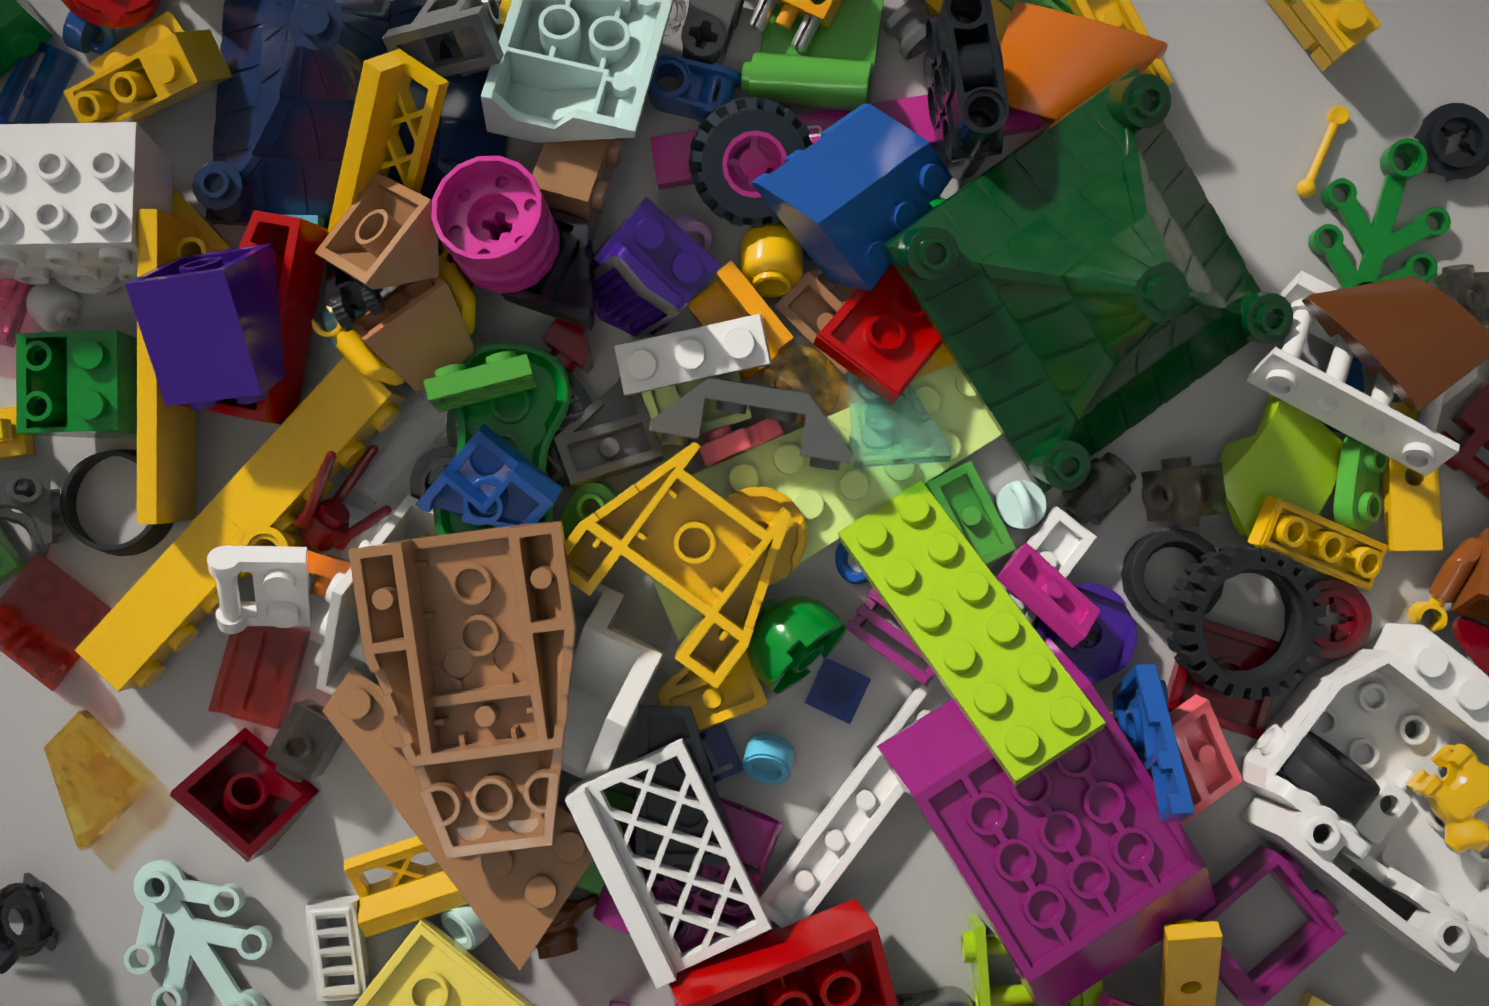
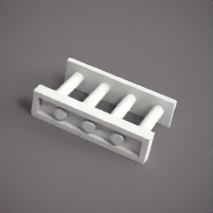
[1246,270,1479,476]

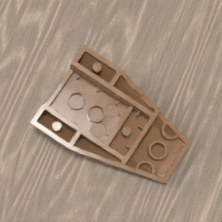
[348,521,577,858]

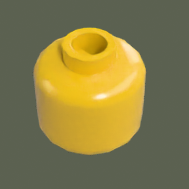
[739,222,804,298]

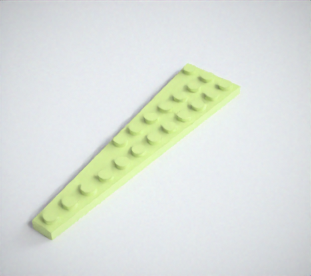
[651,362,1002,641]

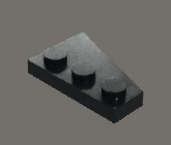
[635,704,735,865]

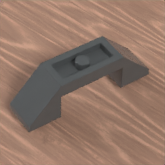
[649,377,852,470]

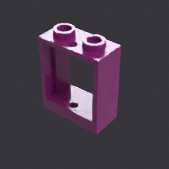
[1193,845,1346,1006]

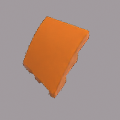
[1000,1,1168,123]

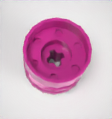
[431,156,560,293]

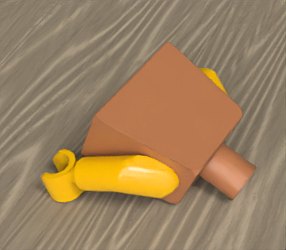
[312,237,476,392]

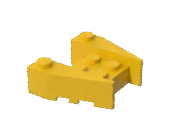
[565,442,791,689]

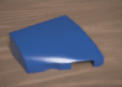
[415,423,563,527]

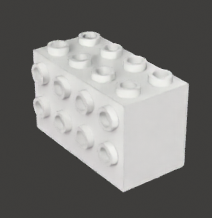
[0,122,174,285]

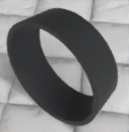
[60,449,174,556]

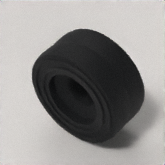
[1280,731,1381,822]

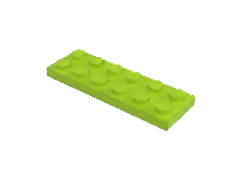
[838,480,1106,786]

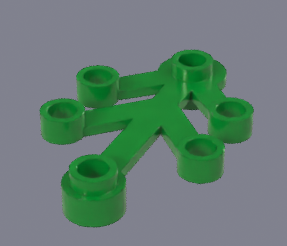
[1308,138,1451,289]

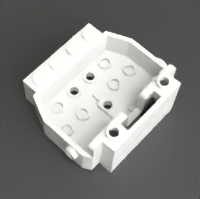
[1239,623,1489,973]

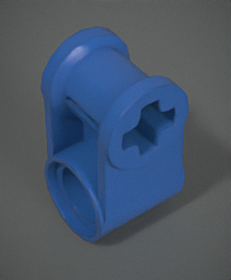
[648,54,742,122]

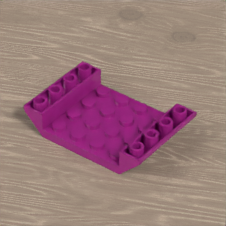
[876,638,1216,1006]

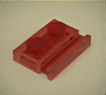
[208,626,311,729]

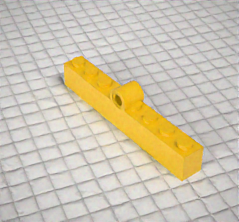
[75,357,406,692]

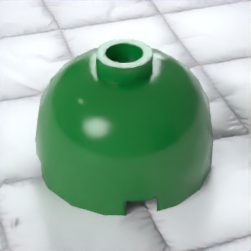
[746,596,847,694]

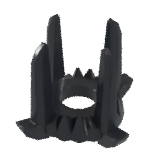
[0,873,59,974]

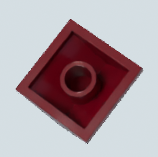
[170,727,319,862]

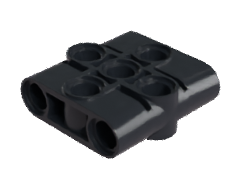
[923,0,1009,179]

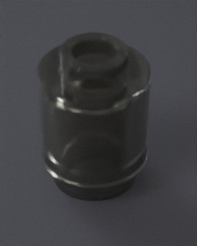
[1062,452,1137,526]

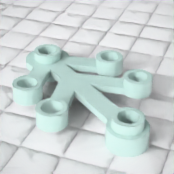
[124,859,273,1006]

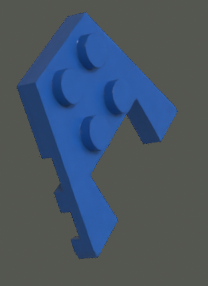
[1112,664,1195,823]

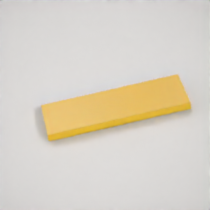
[137,209,197,524]

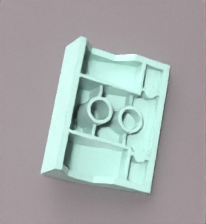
[481,0,674,143]

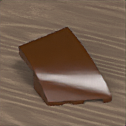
[1302,276,1489,412]

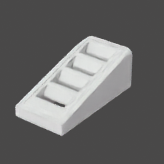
[306,895,370,1002]

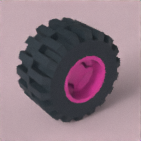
[689,97,813,228]

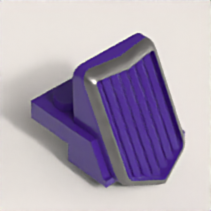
[593,196,722,337]

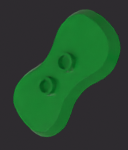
[433,342,571,535]

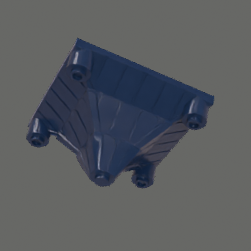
[192,0,507,229]

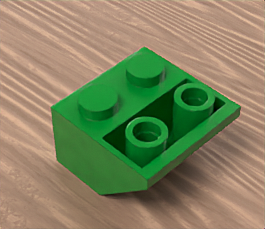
[16,330,137,438]

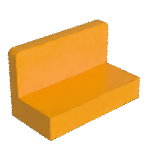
[688,260,794,380]

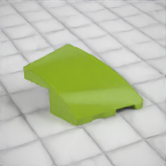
[1211,395,1343,549]

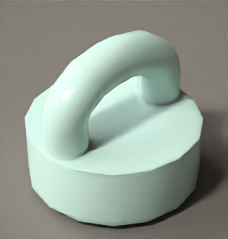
[994,480,1047,530]
[441,904,490,951]

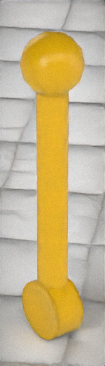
[1296,105,1350,198]

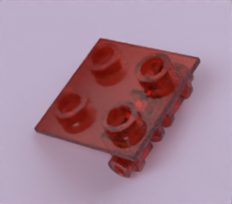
[0,552,112,691]

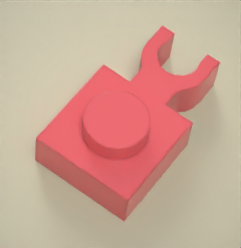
[698,418,784,469]

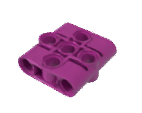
[593,796,783,953]

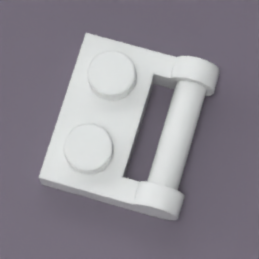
[207,546,312,634]

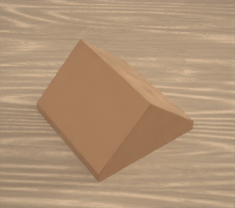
[314,172,439,290]

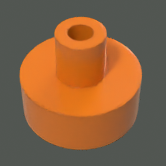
[307,550,351,597]

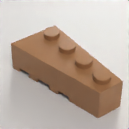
[532,138,625,240]

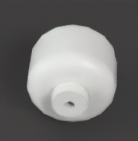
[25,279,82,332]

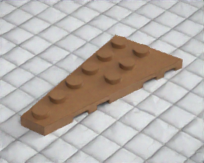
[322,667,593,971]

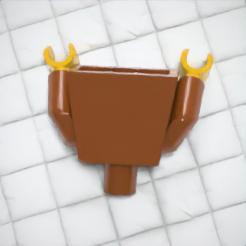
[1408,527,1489,632]

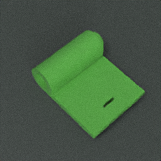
[741,0,884,111]

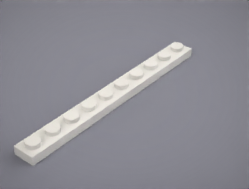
[758,507,1097,928]

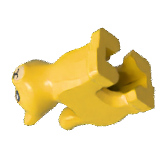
[1406,743,1489,854]

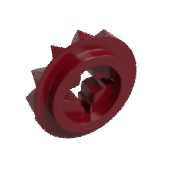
[1312,579,1372,659]

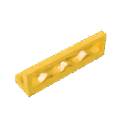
[326,49,449,237]
[344,836,468,937]

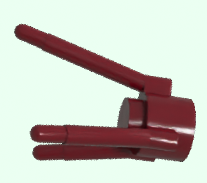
[295,444,392,551]

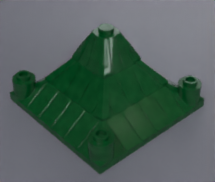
[881,68,1293,493]

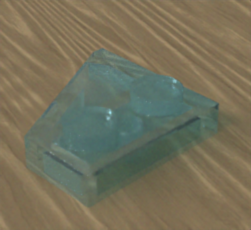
[847,370,951,468]

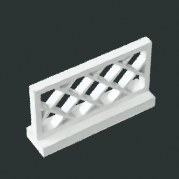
[565,738,772,989]

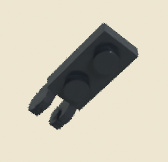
[326,262,385,329]

